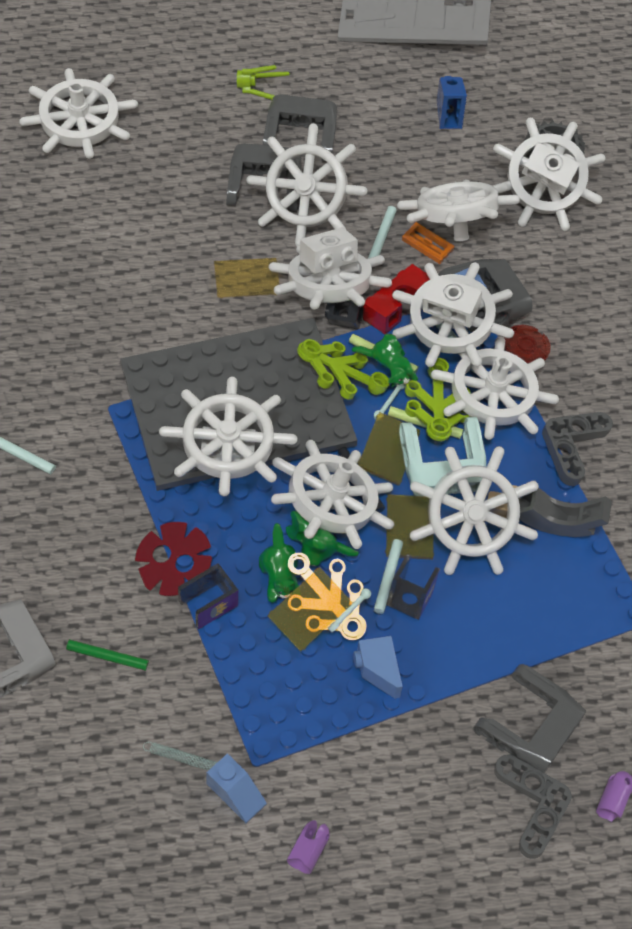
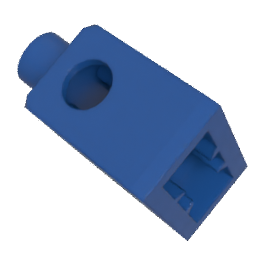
[437,76,467,129]

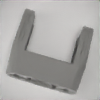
[0,599,56,698]

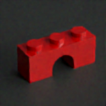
[363,264,430,334]

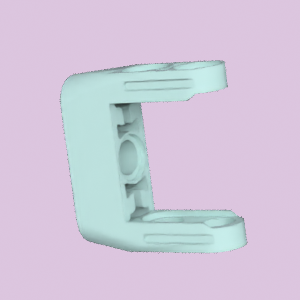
[399,417,487,496]

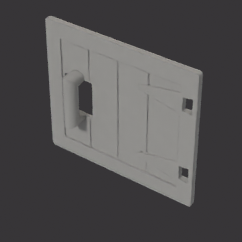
[338,0,491,45]

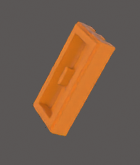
[402,222,454,264]

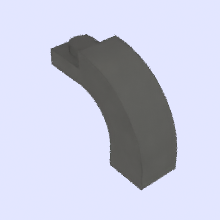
[518,487,612,537]

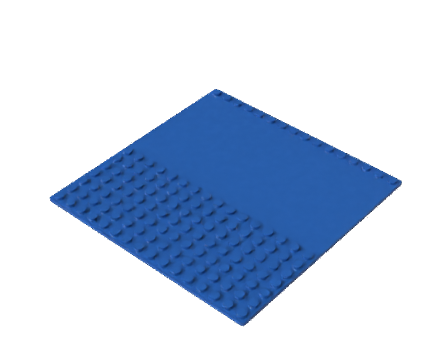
[108,310,632,767]

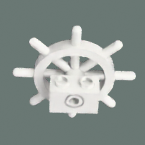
[493,117,605,231]
[269,227,392,310]
[392,262,514,367]
[159,377,298,496]

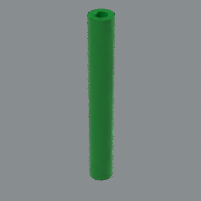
[66,639,149,671]

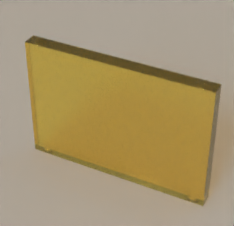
[214,258,279,298]
[357,412,420,486]
[385,494,434,560]
[267,567,353,651]

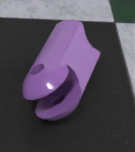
[596,771,632,822]
[287,820,330,874]

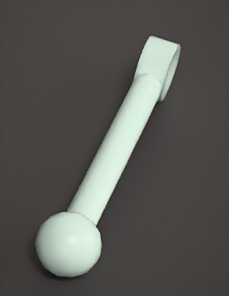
[374,384,406,422]
[328,588,371,632]

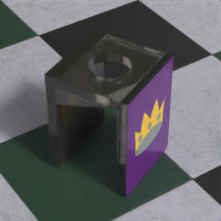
[386,554,440,620]
[178,563,239,629]

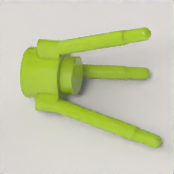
[237,65,290,100]

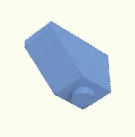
[353,636,403,698]
[206,753,267,823]

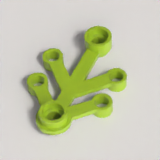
[297,339,390,400]
[405,358,471,441]

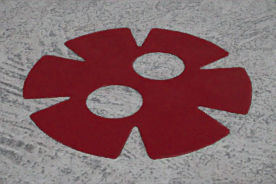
[135,522,212,596]

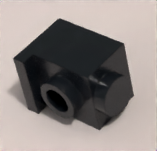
[325,300,363,330]

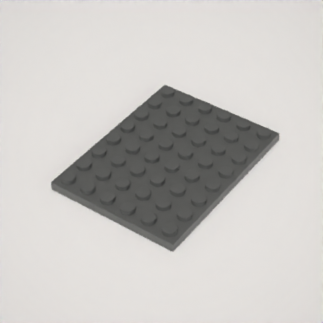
[120,318,357,491]

